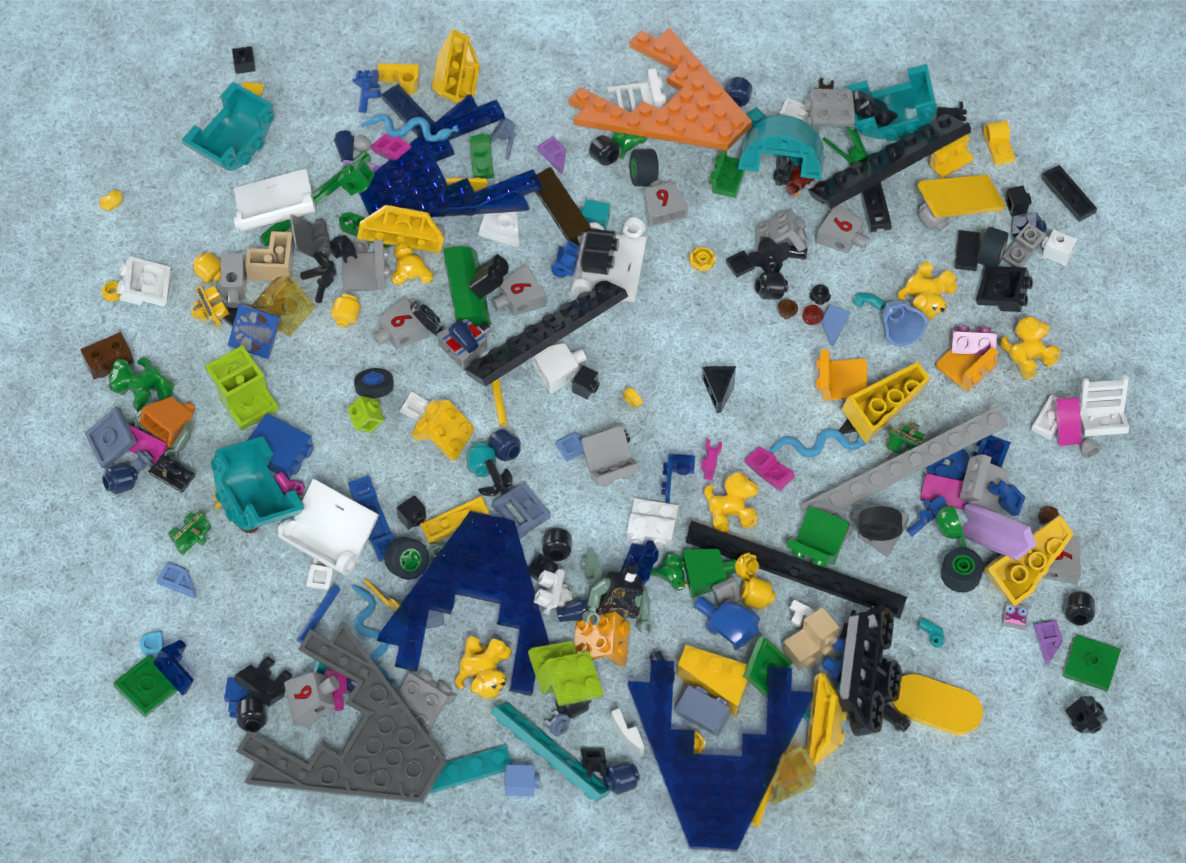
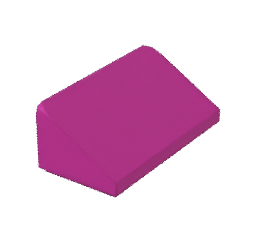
[128,425,168,464]
[920,474,966,510]

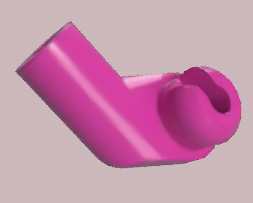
[273,471,304,496]

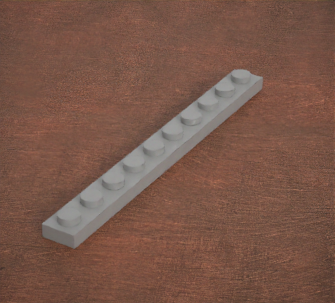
[801,406,1008,515]

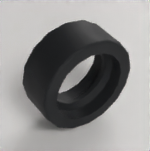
[859,506,902,541]

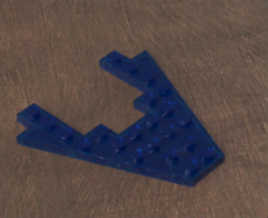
[358,94,542,217]
[377,511,550,696]
[627,660,813,852]

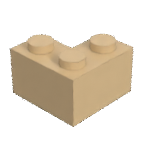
[245,231,295,282]
[782,607,840,671]

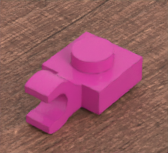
[701,439,722,481]
[325,670,347,711]

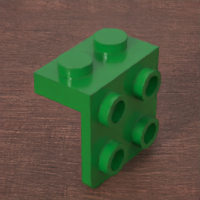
[786,507,850,567]

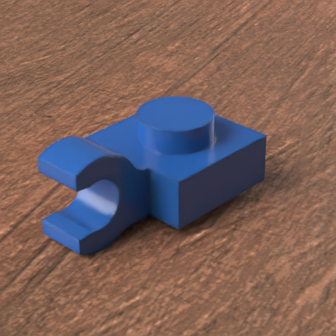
[988,480,1026,516]
[224,677,250,718]

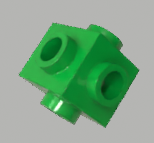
[338,158,375,196]

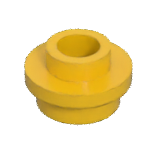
[102,281,121,302]

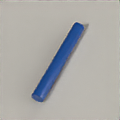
[297,585,341,643]

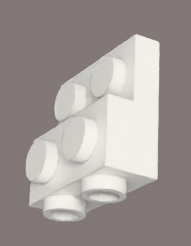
[117,256,171,307]
[626,498,679,549]

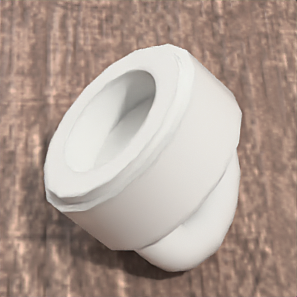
[622,217,646,238]

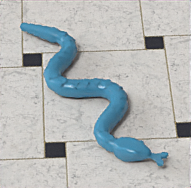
[361,114,459,142]
[768,428,867,457]
[352,585,396,686]

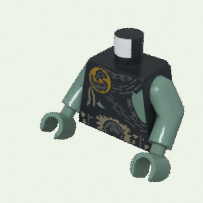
[582,566,652,633]

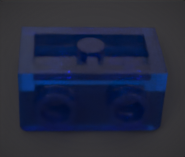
[971,435,1011,468]
[620,540,659,585]

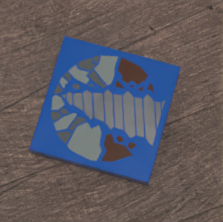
[227,304,281,359]

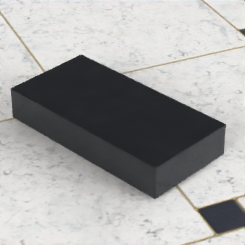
[955,230,980,271]

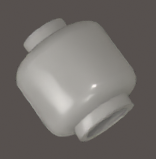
[919,202,950,231]

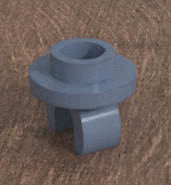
[131,450,154,474]
[544,710,570,736]

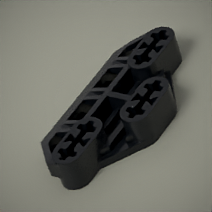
[839,605,902,737]

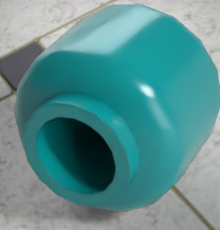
[466,443,496,477]

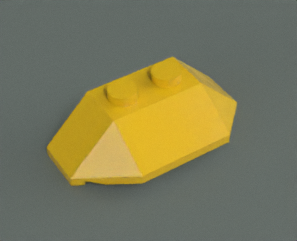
[432,28,480,104]
[357,205,444,254]
[803,673,847,770]

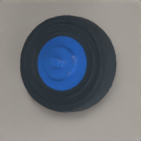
[354,368,394,398]

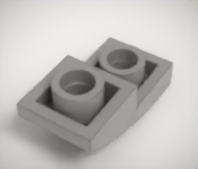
[1002,223,1046,267]

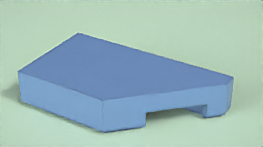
[821,304,850,346]
[555,433,584,462]
[156,562,196,599]

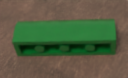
[443,246,492,327]

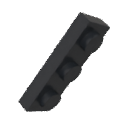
[1042,165,1097,222]

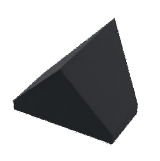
[702,366,736,414]

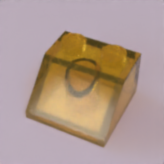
[250,276,316,337]
[769,745,817,806]

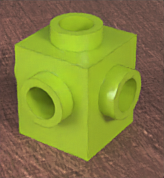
[347,396,385,433]

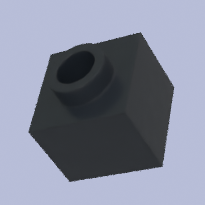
[232,46,256,74]
[1005,185,1031,217]
[572,365,600,399]
[396,495,426,530]

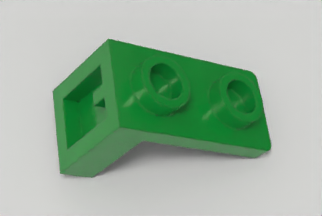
[470,134,494,179]

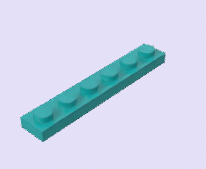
[491,702,611,802]

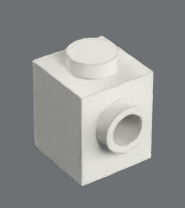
[1042,230,1077,266]

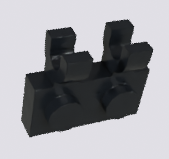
[234,656,293,707]

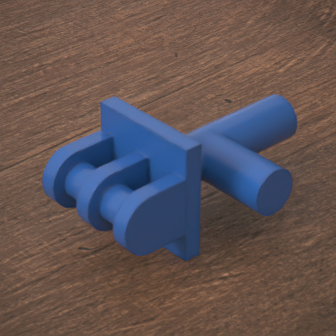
[352,70,381,113]
[906,497,947,537]

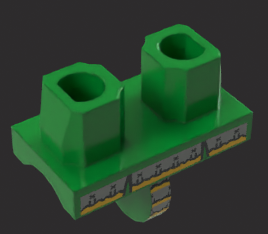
[887,423,925,454]
[168,511,212,555]

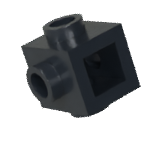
[1065,696,1108,734]

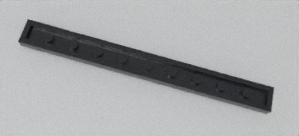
[686,521,907,619]

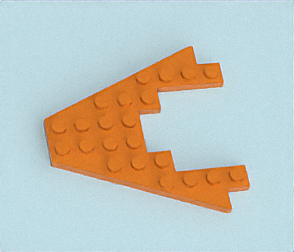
[569,28,752,151]

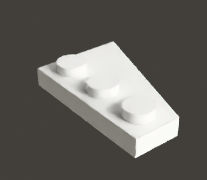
[478,181,520,247]

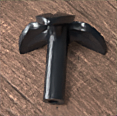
[300,252,337,289]
[478,459,515,496]

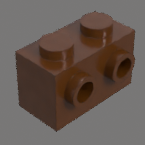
[80,332,134,380]

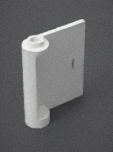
[233,169,316,232]
[571,222,647,302]
[278,479,379,576]

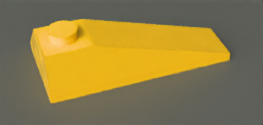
[983,515,1074,606]

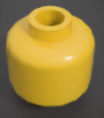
[192,252,221,284]
[331,294,361,328]
[740,577,776,610]

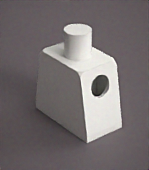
[531,343,586,394]

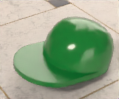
[936,505,966,548]

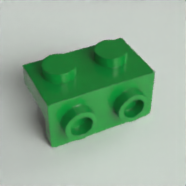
[709,150,746,198]

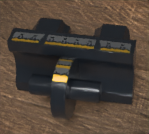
[148,455,195,493]

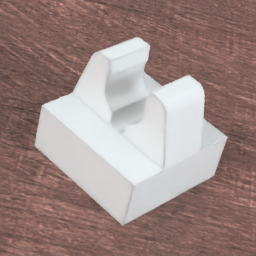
[790,600,815,628]

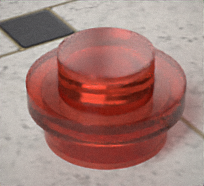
[802,305,824,325]

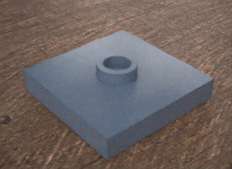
[85,406,137,469]

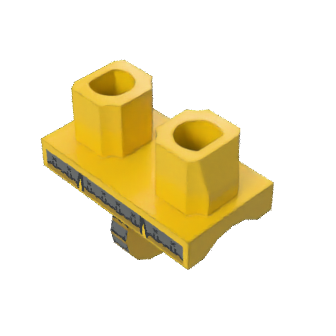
[191,286,229,327]

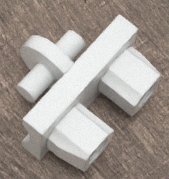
[534,569,573,615]

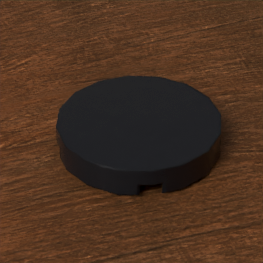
[410,300,446,336]

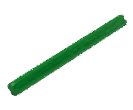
[260,151,371,246]

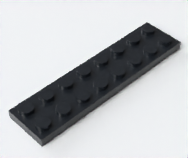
[465,280,629,387]

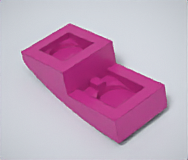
[371,133,411,160]
[1055,397,1081,446]
[745,446,795,491]

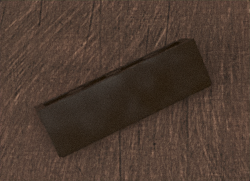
[529,167,591,246]

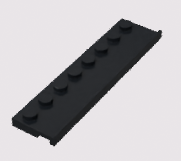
[809,114,971,209]

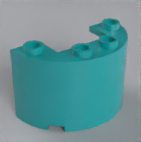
[847,64,937,141]
[182,82,275,171]
[738,115,824,179]
[211,436,305,530]

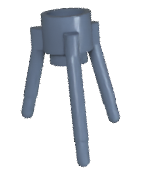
[490,118,516,160]

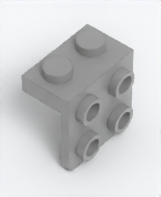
[805,89,855,134]
[755,208,807,252]
[342,240,389,292]
[581,425,640,486]
[959,454,1009,512]
[398,670,457,735]

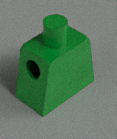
[682,549,736,598]

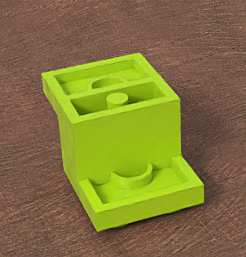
[204,345,279,431]
[528,641,604,706]

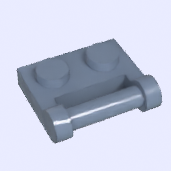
[492,482,551,539]

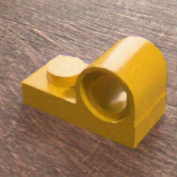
[378,63,420,95]
[982,120,1015,166]

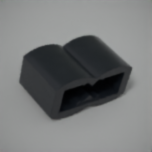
[581,229,619,275]
[469,254,509,299]

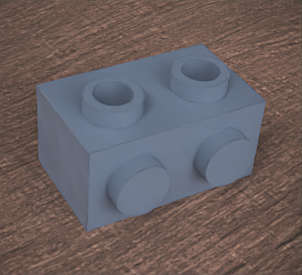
[675,685,732,737]

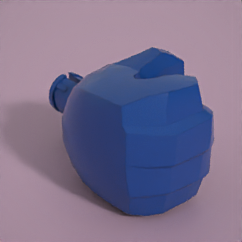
[693,596,760,651]

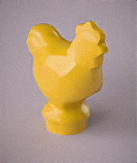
[391,243,434,286]

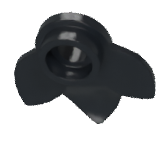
[773,155,794,186]
[748,237,790,272]

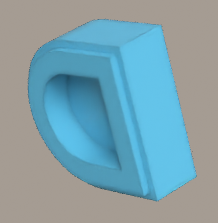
[140,631,165,657]

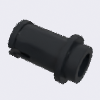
[786,245,807,260]
[883,704,911,733]

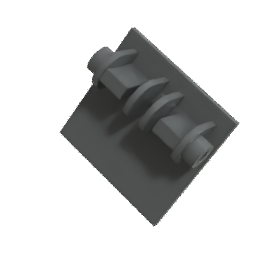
[290,214,332,259]

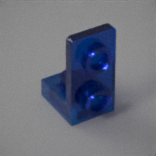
[661,454,695,503]
[153,639,194,695]

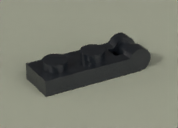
[861,182,892,233]

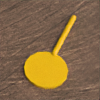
[364,579,411,628]

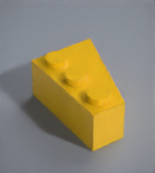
[677,645,749,717]

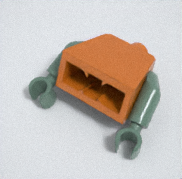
[127,397,195,462]

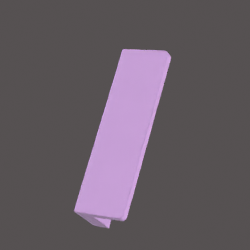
[962,502,1036,560]

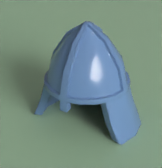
[883,300,928,346]

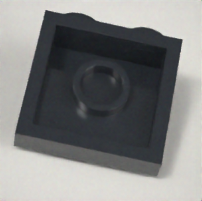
[976,266,1033,312]

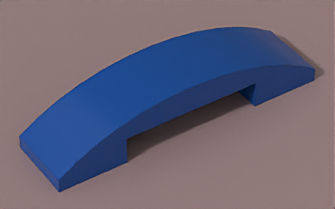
[348,475,395,562]

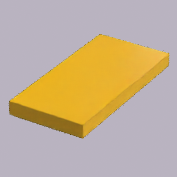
[917,174,1006,218]

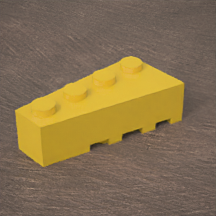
[841,362,931,444]

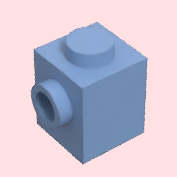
[505,763,540,797]

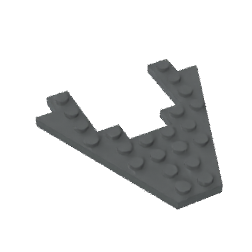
[236,621,447,803]

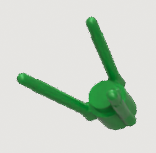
[822,126,869,165]

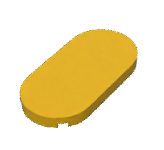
[891,674,983,736]

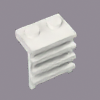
[607,68,666,111]
[1079,376,1129,436]

